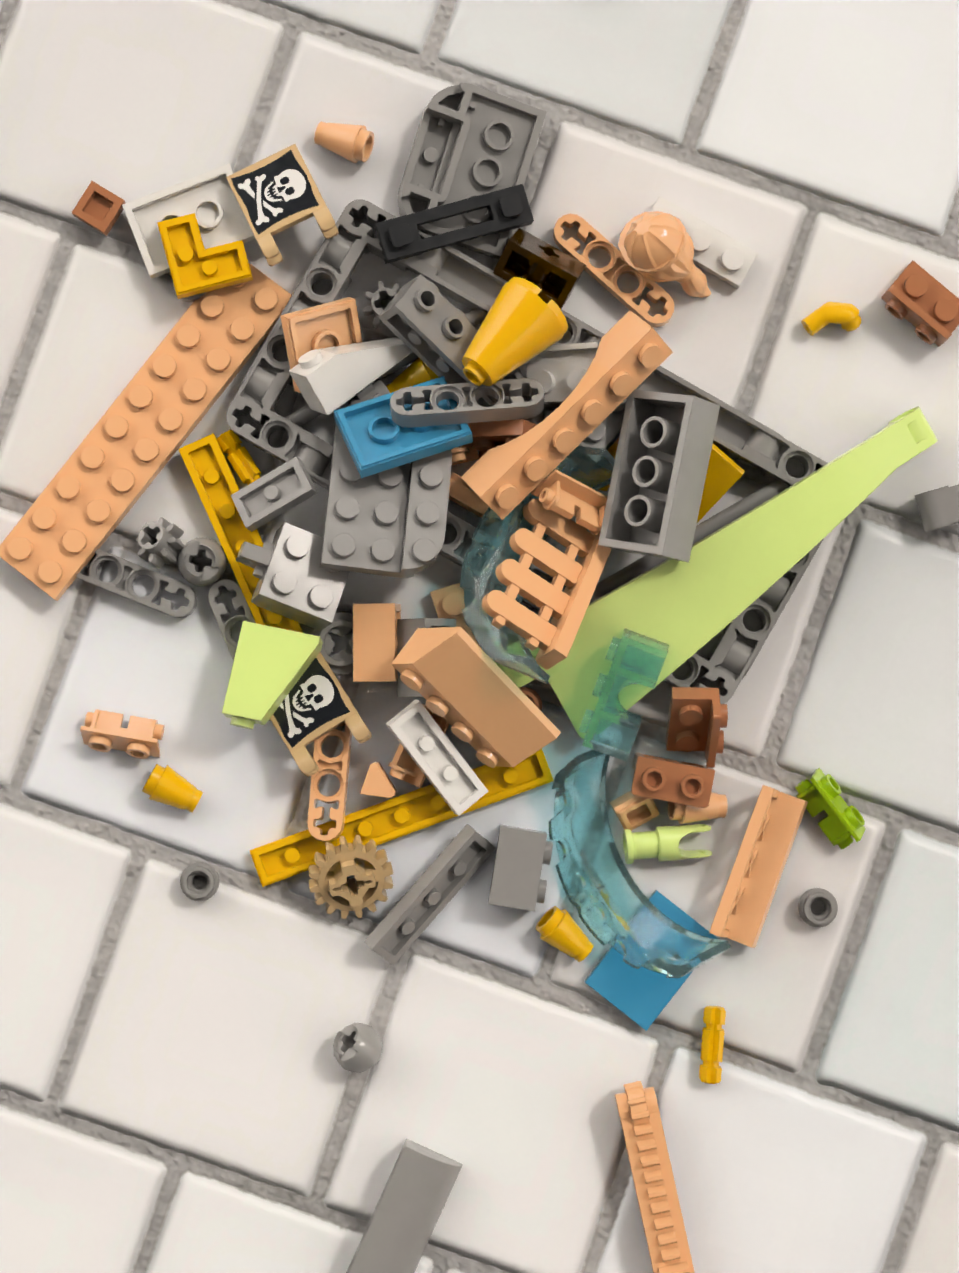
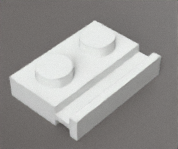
[527,342,600,404]

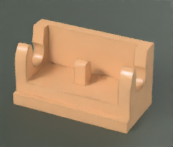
[353,603,401,682]

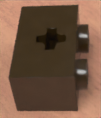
[493,228,586,310]

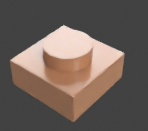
[72,181,126,236]

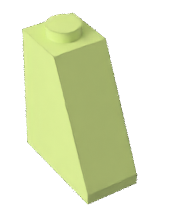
[222,621,323,729]

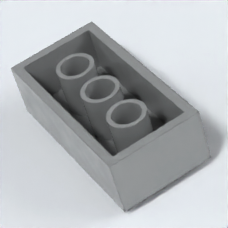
[598,390,720,562]

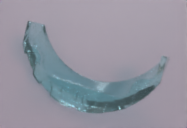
[460,446,615,684]
[548,745,732,978]

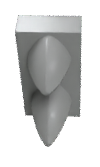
[231,456,318,532]

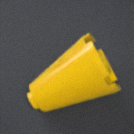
[462,277,568,386]

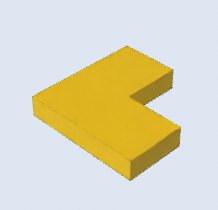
[157,213,253,299]

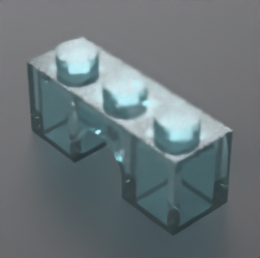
[578,628,669,762]

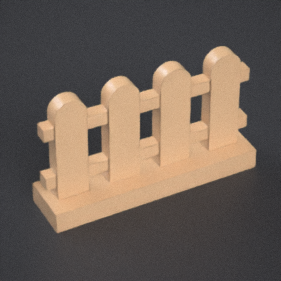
[482,498,612,670]

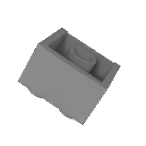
[236,522,350,631]

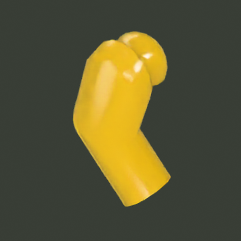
[801,302,861,336]

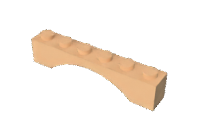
[461,310,673,520]

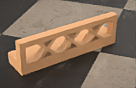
[709,785,808,948]

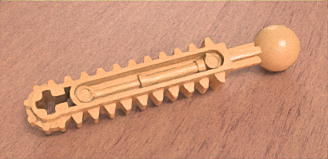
[615,1081,695,1273]

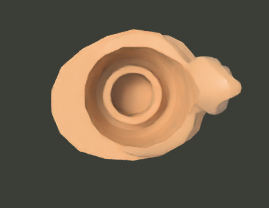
[618,211,711,298]

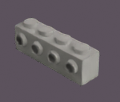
[378,274,525,407]

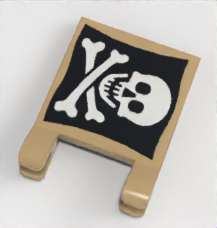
[226,144,339,266]
[270,652,372,777]

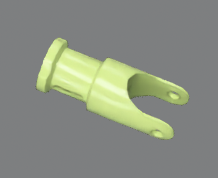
[623,824,712,864]

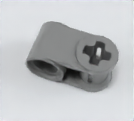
[914,484,959,532]

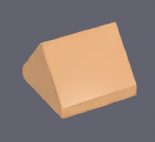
[360,761,397,798]
[609,791,659,831]

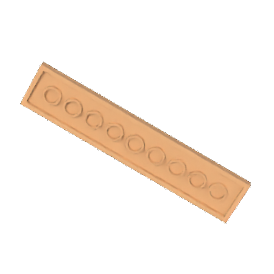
[0,262,292,601]

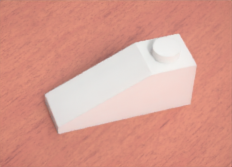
[289,337,413,415]

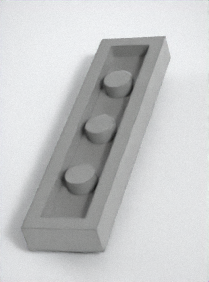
[364,824,496,965]

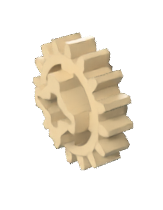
[308,835,393,919]

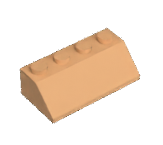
[391,627,561,768]

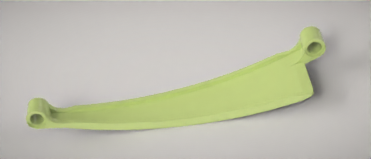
[490,406,938,739]

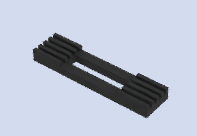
[374,184,534,264]

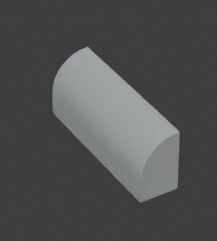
[346,1138,463,1273]

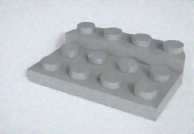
[398,83,547,259]
[320,424,452,578]

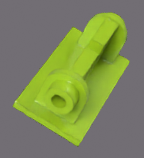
[795,768,866,850]

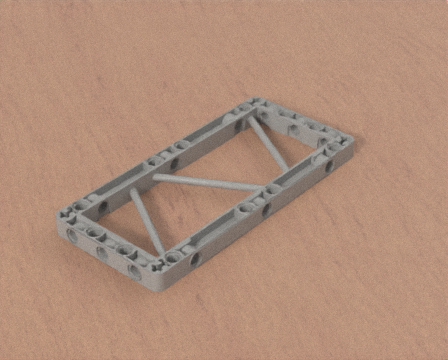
[226,199,828,704]

